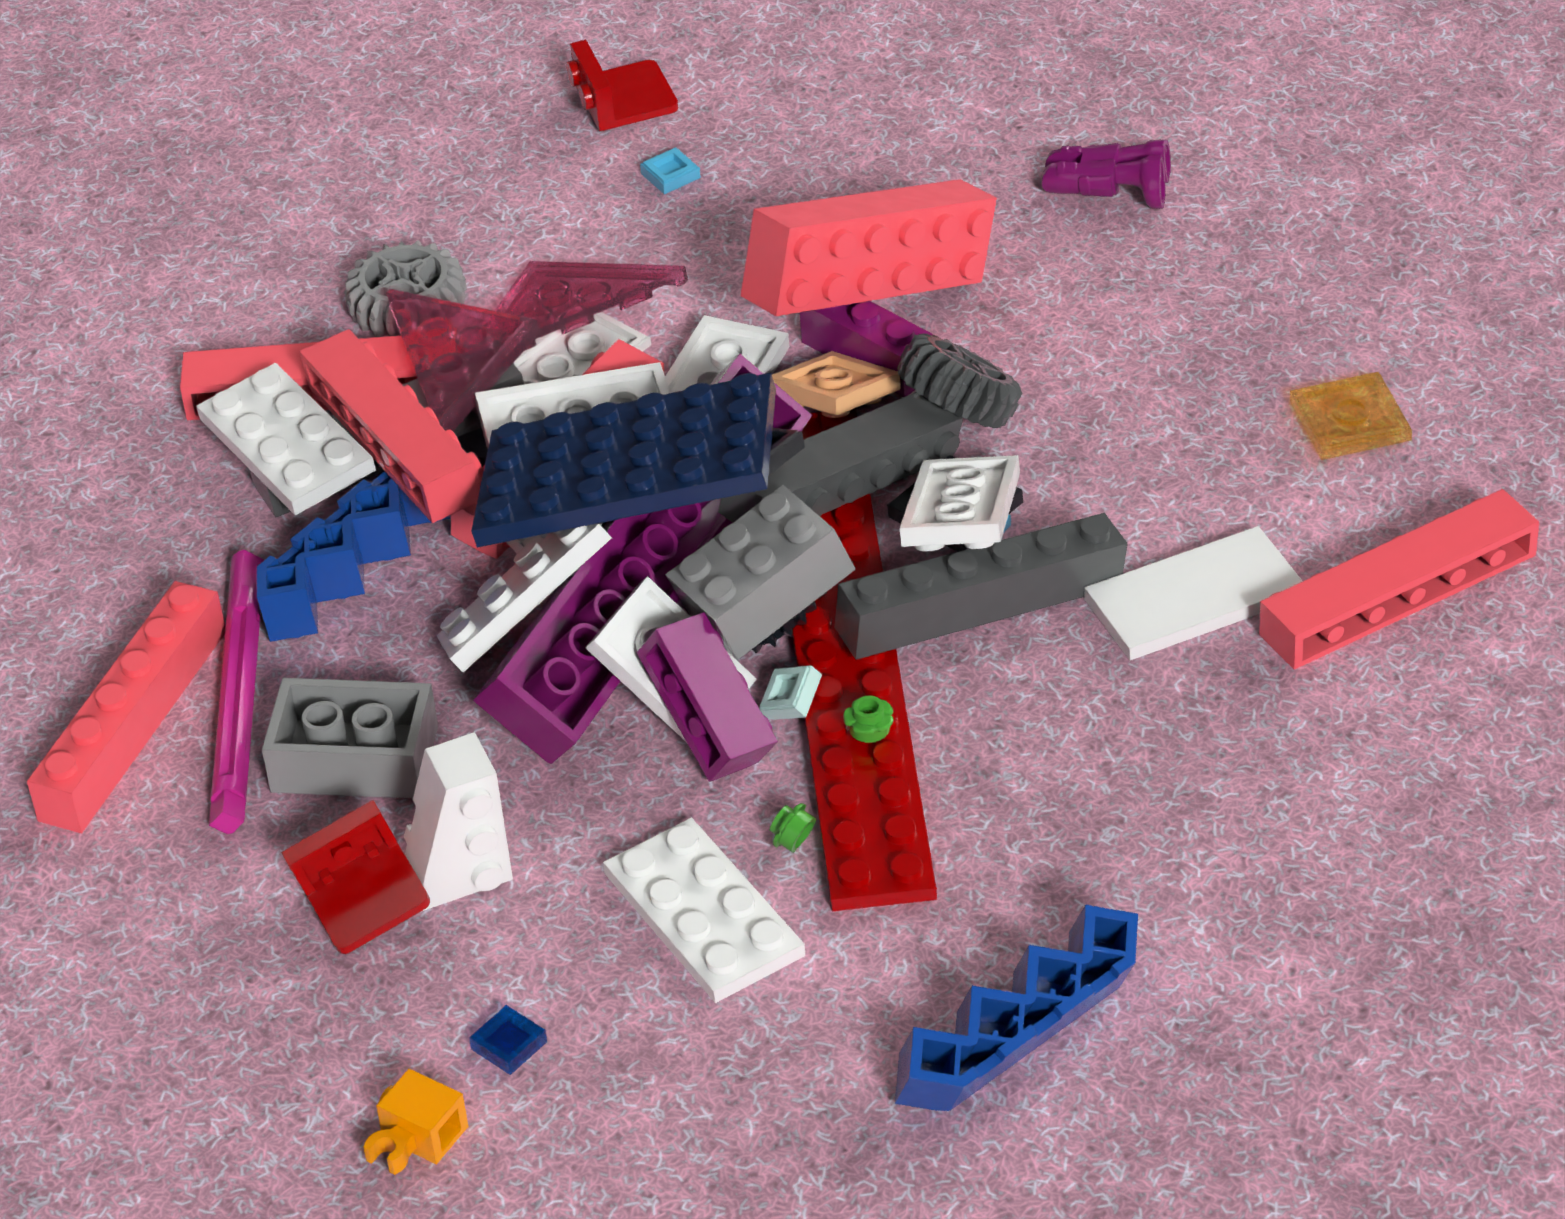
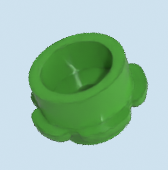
[843,696,893,743]
[769,803,816,853]

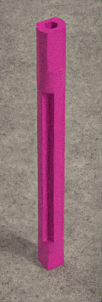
[209,550,264,834]

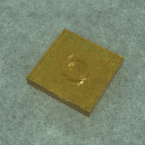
[1290,372,1412,460]

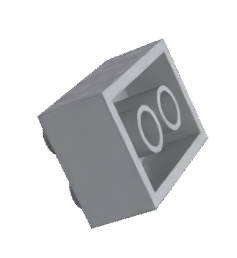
[665,485,856,660]
[262,678,438,799]

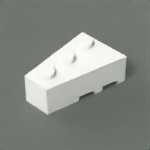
[404,732,513,911]

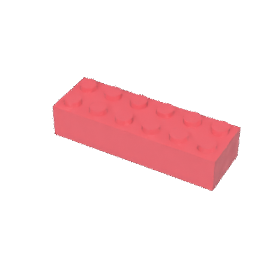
[741,179,997,316]

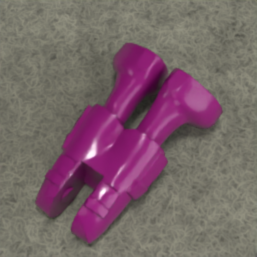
[1042,139,1171,209]

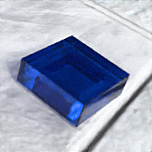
[469,1005,547,1075]

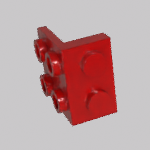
[566,39,679,132]
[281,800,430,954]

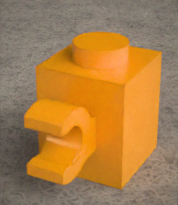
[363,1068,469,1175]

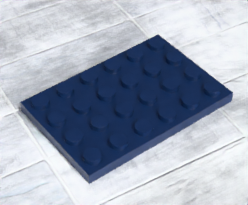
[471,372,776,548]

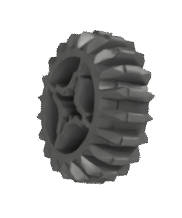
[897,333,1022,428]

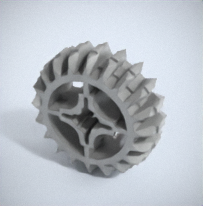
[344,240,467,337]

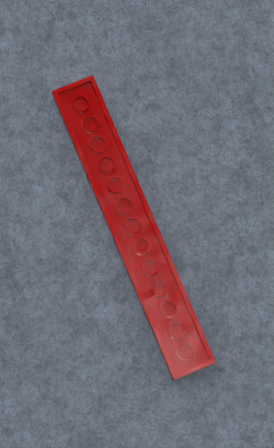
[792,408,937,912]

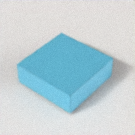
[640,148,701,195]

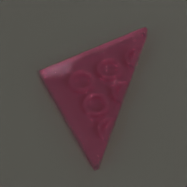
[460,261,688,360]
[386,289,540,431]

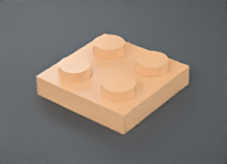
[772,351,900,418]

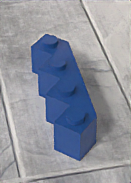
[257,471,451,642]
[895,905,1138,1111]

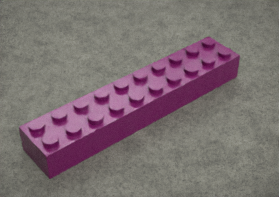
[473,354,812,764]

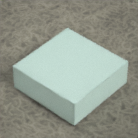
[759,665,822,720]

